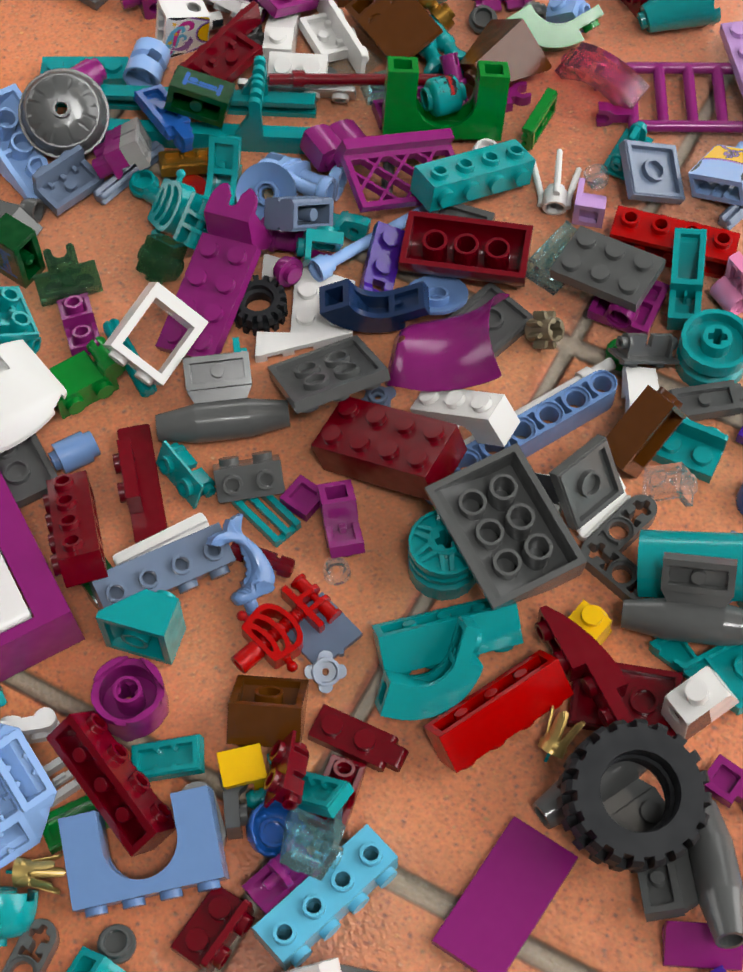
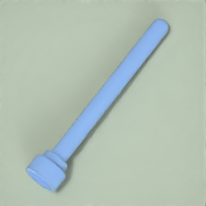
[308,205,430,282]

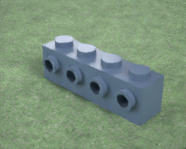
[88,522,236,610]

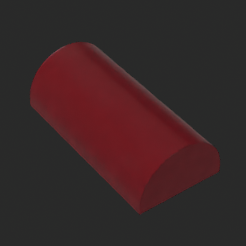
[399,210,533,287]

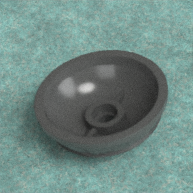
[18,68,110,159]

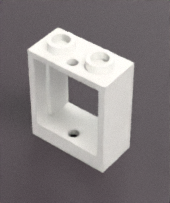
[103,282,209,387]

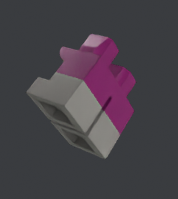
[92,117,152,180]

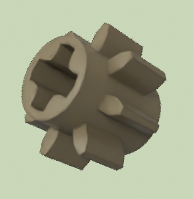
[525,311,565,349]

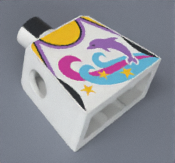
[155,0,224,58]

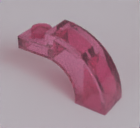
[554,42,650,109]

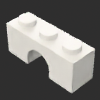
[410,389,520,447]

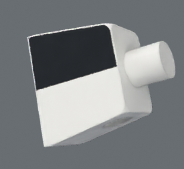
[661,666,739,740]

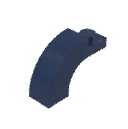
[319,279,430,333]

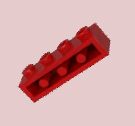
[609,205,741,279]
[423,649,574,773]

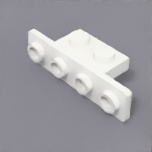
[298,0,369,73]
[238,51,356,103]

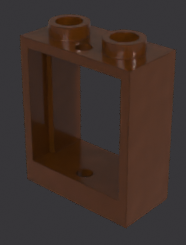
[606,385,687,478]

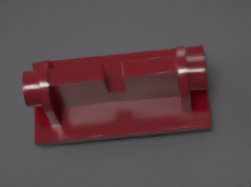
[264,730,309,810]

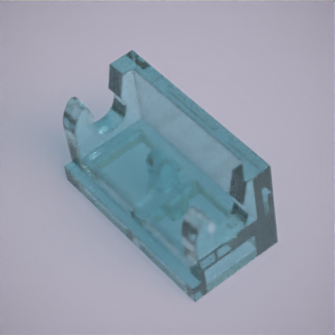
[527,220,578,295]

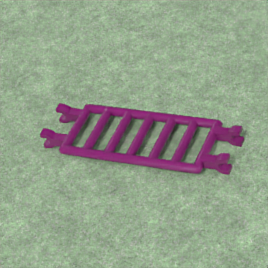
[594,62,743,133]

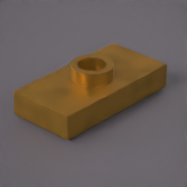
[158,148,209,178]

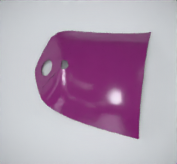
[385,293,509,391]

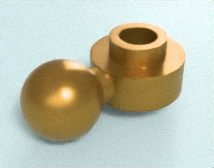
[418,0,456,31]

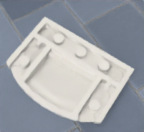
[0,339,68,453]

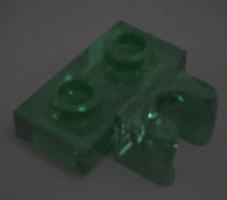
[33,243,103,307]

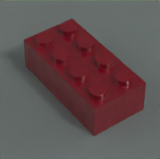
[311,397,467,501]

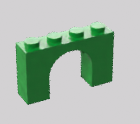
[382,56,511,141]

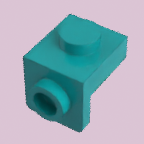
[296,226,344,267]

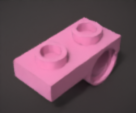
[709,251,743,315]

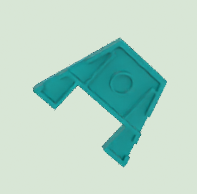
[649,601,743,716]

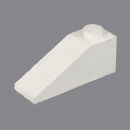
[262,12,301,73]

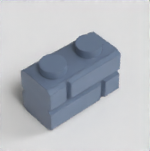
[264,195,334,232]

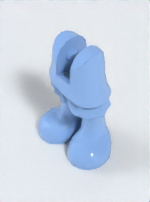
[258,152,347,201]

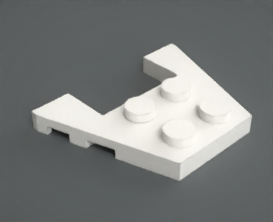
[255,254,356,363]

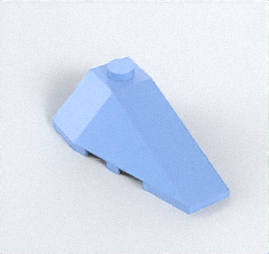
[0,83,48,199]

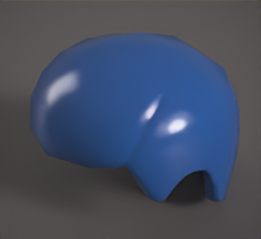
[246,800,303,859]

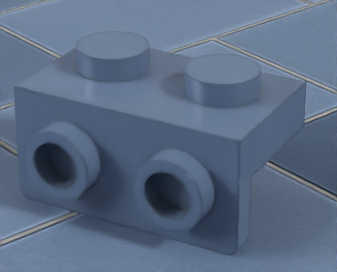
[32,145,104,217]

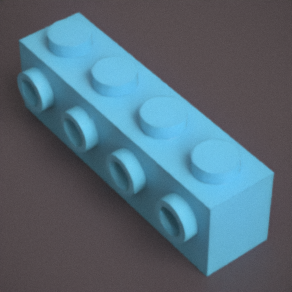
[252,824,398,971]

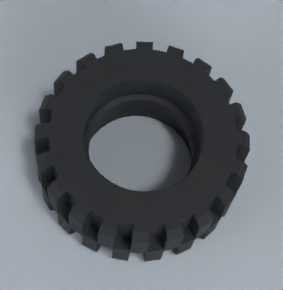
[556,719,712,873]

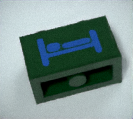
[164,65,236,128]
[0,213,46,289]

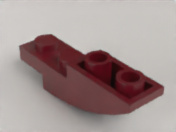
[535,605,633,727]

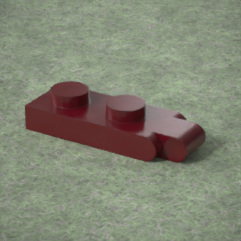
[308,704,409,772]

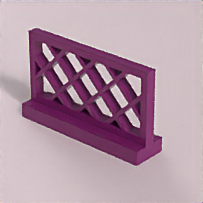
[334,128,455,213]

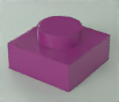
[279,474,320,522]

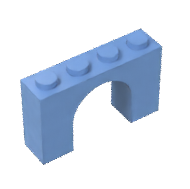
[58,785,230,918]

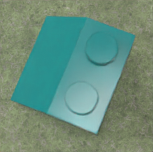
[96,589,186,665]

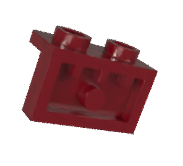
[170,886,255,972]

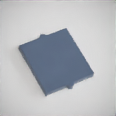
[287,592,363,664]

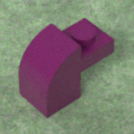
[317,479,365,559]

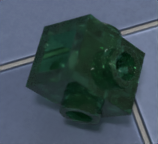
[135,233,188,285]

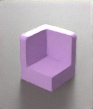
[572,177,607,229]

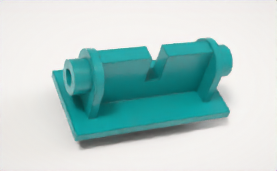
[601,121,653,181]
[156,440,216,509]

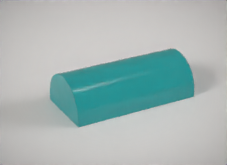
[637,529,743,602]

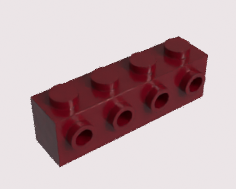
[42,470,108,588]
[46,710,176,857]

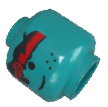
[420,74,467,117]

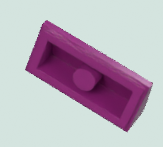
[662,921,743,971]

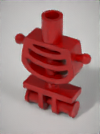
[231,573,342,674]

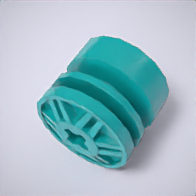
[408,510,476,601]

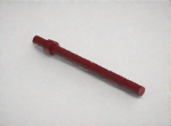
[268,70,444,89]

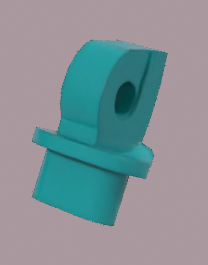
[332,211,371,241]

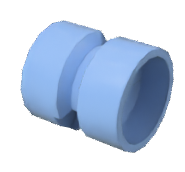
[123,37,171,86]

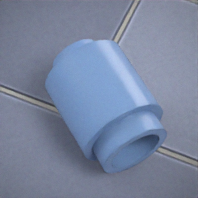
[48,431,101,474]

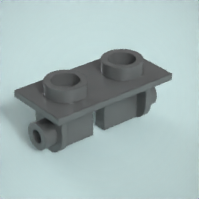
[608,333,680,368]

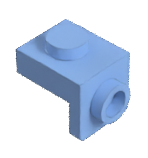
[545,0,591,32]

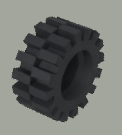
[234,275,288,336]

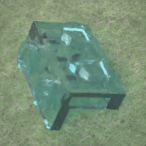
[279,807,346,881]

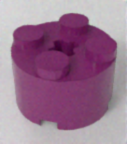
[91,656,169,742]

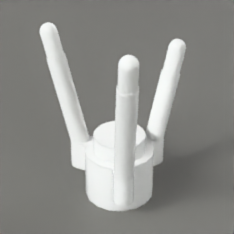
[532,149,582,216]

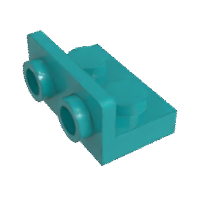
[652,417,729,483]

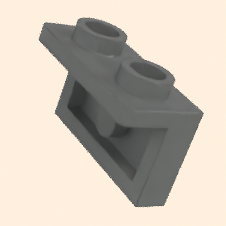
[213,451,285,503]

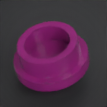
[273,256,303,287]

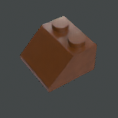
[227,675,309,747]

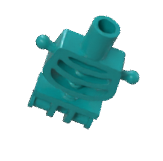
[143,169,209,250]

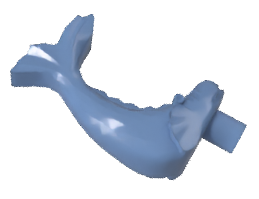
[206,513,275,616]

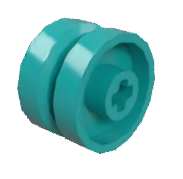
[675,309,743,386]

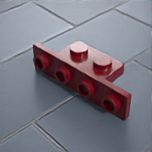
[174,1,263,82]
[112,424,168,544]

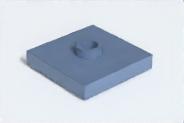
[619,139,685,205]

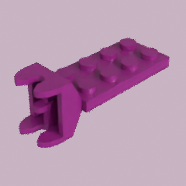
[155,183,276,358]

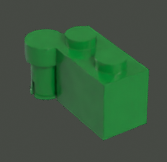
[49,336,126,419]

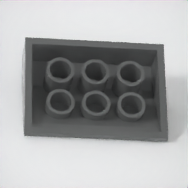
[424,443,588,611]

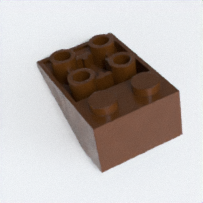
[345,0,443,57]

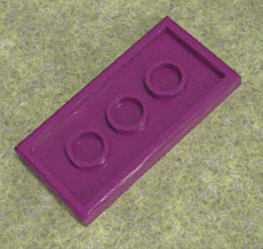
[432,816,578,972]

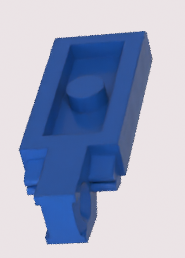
[133,84,194,153]

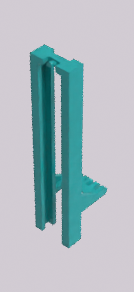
[56,55,317,154]

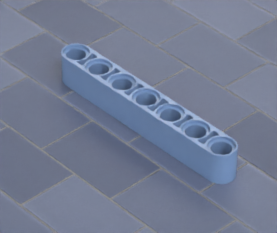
[425,370,618,505]

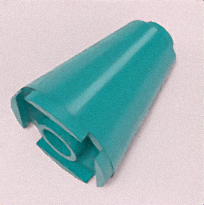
[637,0,721,33]

